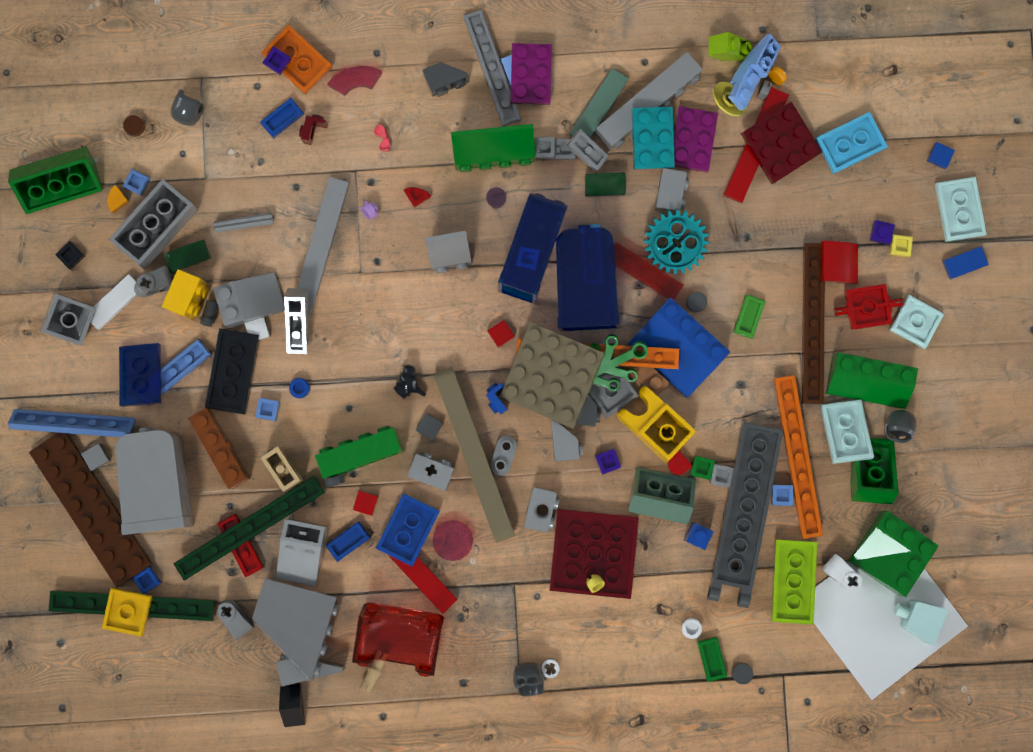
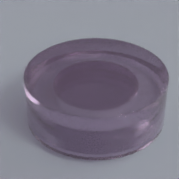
[486,187,506,208]

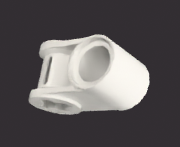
[822,554,862,591]

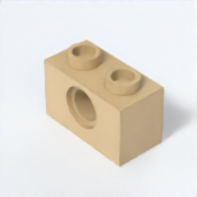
[261,446,304,492]

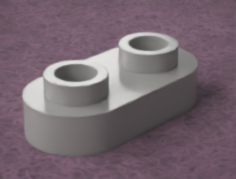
[490,436,517,476]

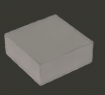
[81,443,111,471]
[709,464,734,488]

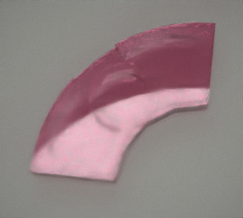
[327,66,382,96]

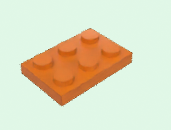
[261,24,332,95]

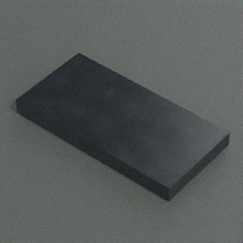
[205,328,259,415]

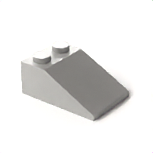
[425,231,472,274]
[213,272,285,329]

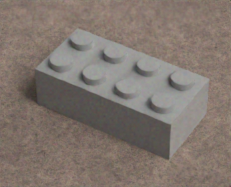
[108,179,198,270]

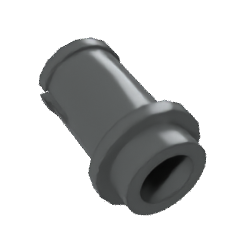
[199,300,218,327]

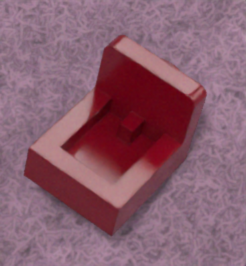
[299,115,328,145]

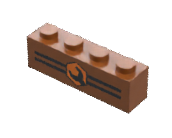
[188,408,251,489]

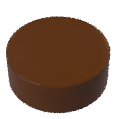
[123,115,145,137]

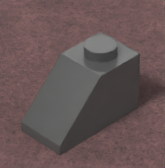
[576,395,601,427]

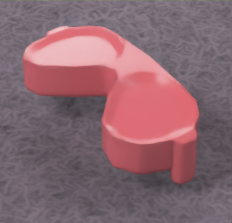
[374,124,391,152]

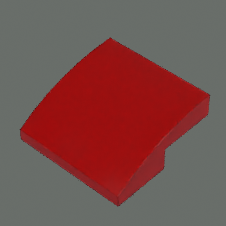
[821,240,858,284]

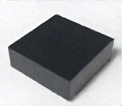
[55,241,85,270]

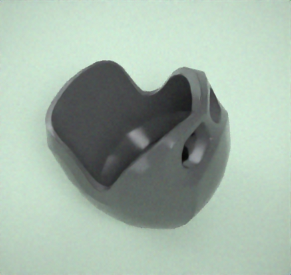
[171,92,204,126]
[884,410,917,443]
[513,662,544,696]

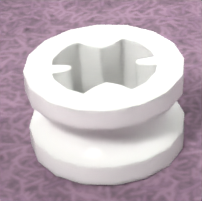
[541,658,559,678]

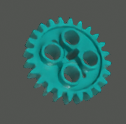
[643,208,709,275]

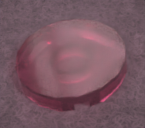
[432,520,473,561]

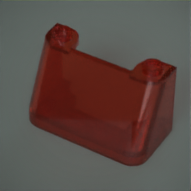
[352,602,444,677]

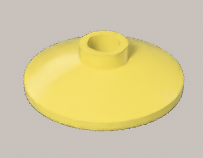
[713,82,747,116]

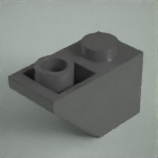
[422,62,469,97]

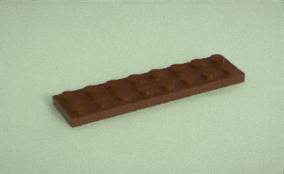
[29,433,153,588]

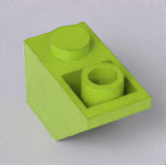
[708,32,753,61]

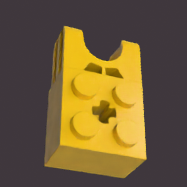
[617,386,697,463]

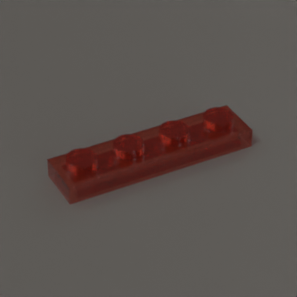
[605,242,684,300]

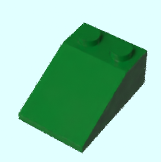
[850,438,899,504]

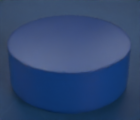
[289,378,310,399]

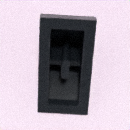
[279,683,305,727]

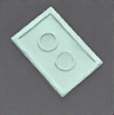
[935,176,987,242]
[820,400,874,464]

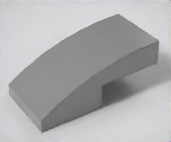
[535,137,576,160]

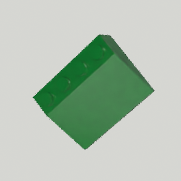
[451,124,535,172]

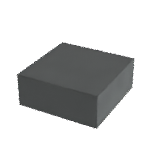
[416,413,443,441]

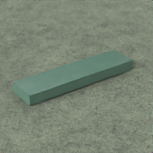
[569,68,629,139]

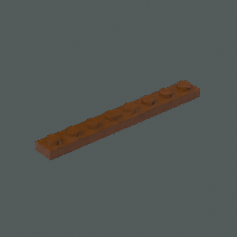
[802,243,825,404]

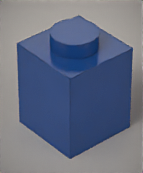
[684,522,714,550]

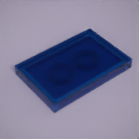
[119,343,161,407]

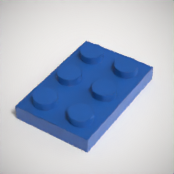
[376,493,440,567]

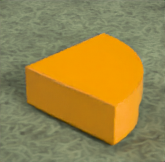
[107,185,129,213]

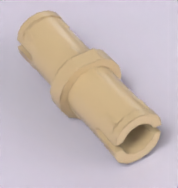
[359,650,389,693]

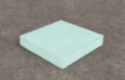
[889,295,944,349]

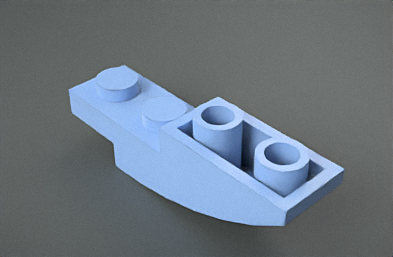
[728,33,781,110]

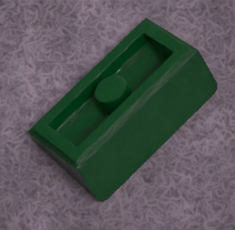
[584,172,625,197]

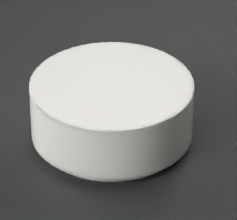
[681,617,702,639]

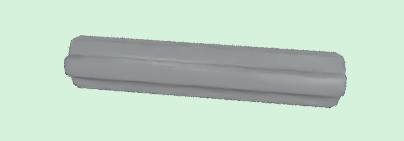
[214,213,274,232]

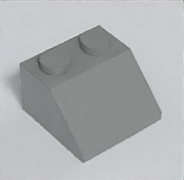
[40,292,96,346]

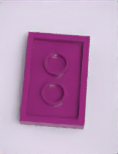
[510,43,552,105]
[674,106,718,173]

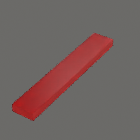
[723,87,789,204]

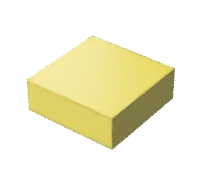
[889,234,913,257]

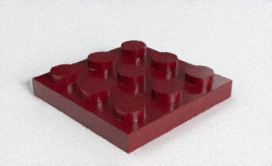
[740,101,822,184]

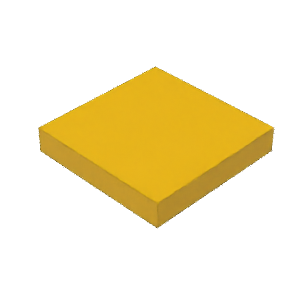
[101,587,153,637]

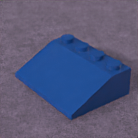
[628,297,730,398]

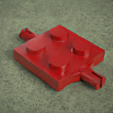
[834,284,904,330]

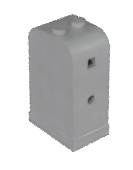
[115,428,194,535]

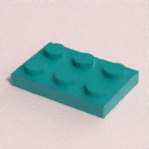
[632,107,675,170]

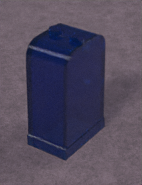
[498,193,568,305]
[556,225,621,332]

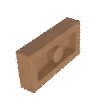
[627,366,669,396]

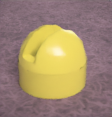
[586,574,605,593]

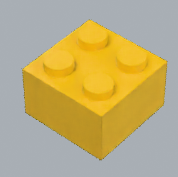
[162,269,210,321]

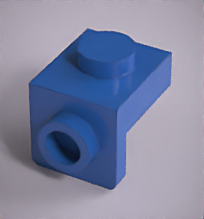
[486,383,507,415]

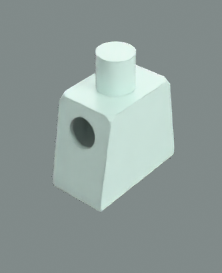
[894,600,949,646]

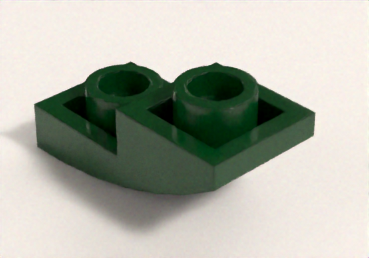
[163,240,211,273]

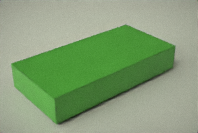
[733,294,766,339]

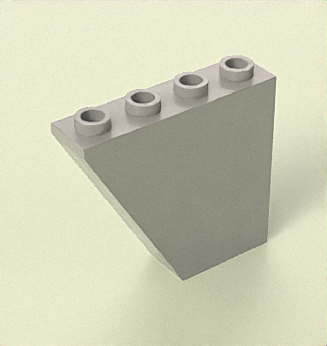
[252,579,340,681]

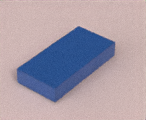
[260,98,304,139]
[942,246,989,280]
[325,521,371,562]

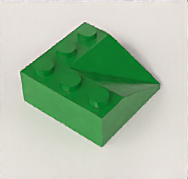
[848,511,939,597]

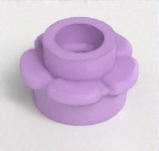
[360,201,379,220]

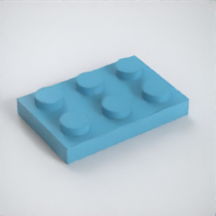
[815,112,888,174]

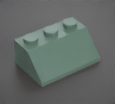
[628,467,696,524]

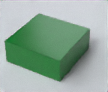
[690,455,715,480]

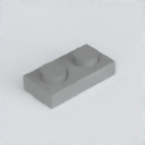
[566,129,608,172]

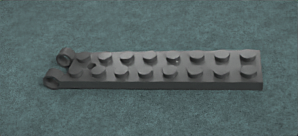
[707,422,783,608]

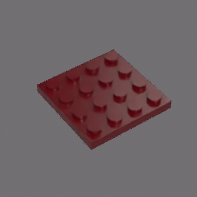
[549,509,639,599]

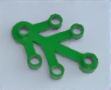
[589,334,648,391]

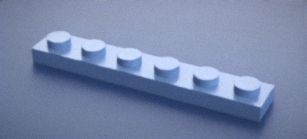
[8,409,136,437]

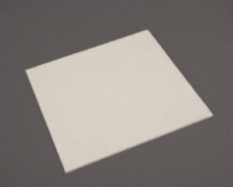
[814,562,968,700]

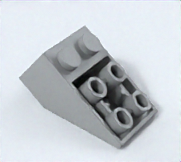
[276,518,328,587]

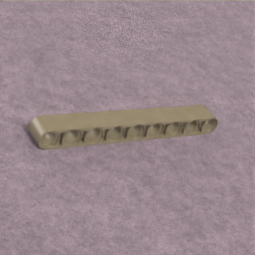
[434,367,515,543]

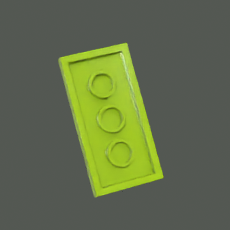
[771,539,817,625]

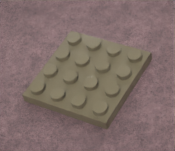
[500,322,605,429]

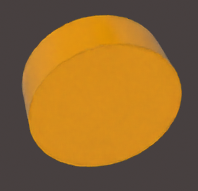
[767,66,787,85]

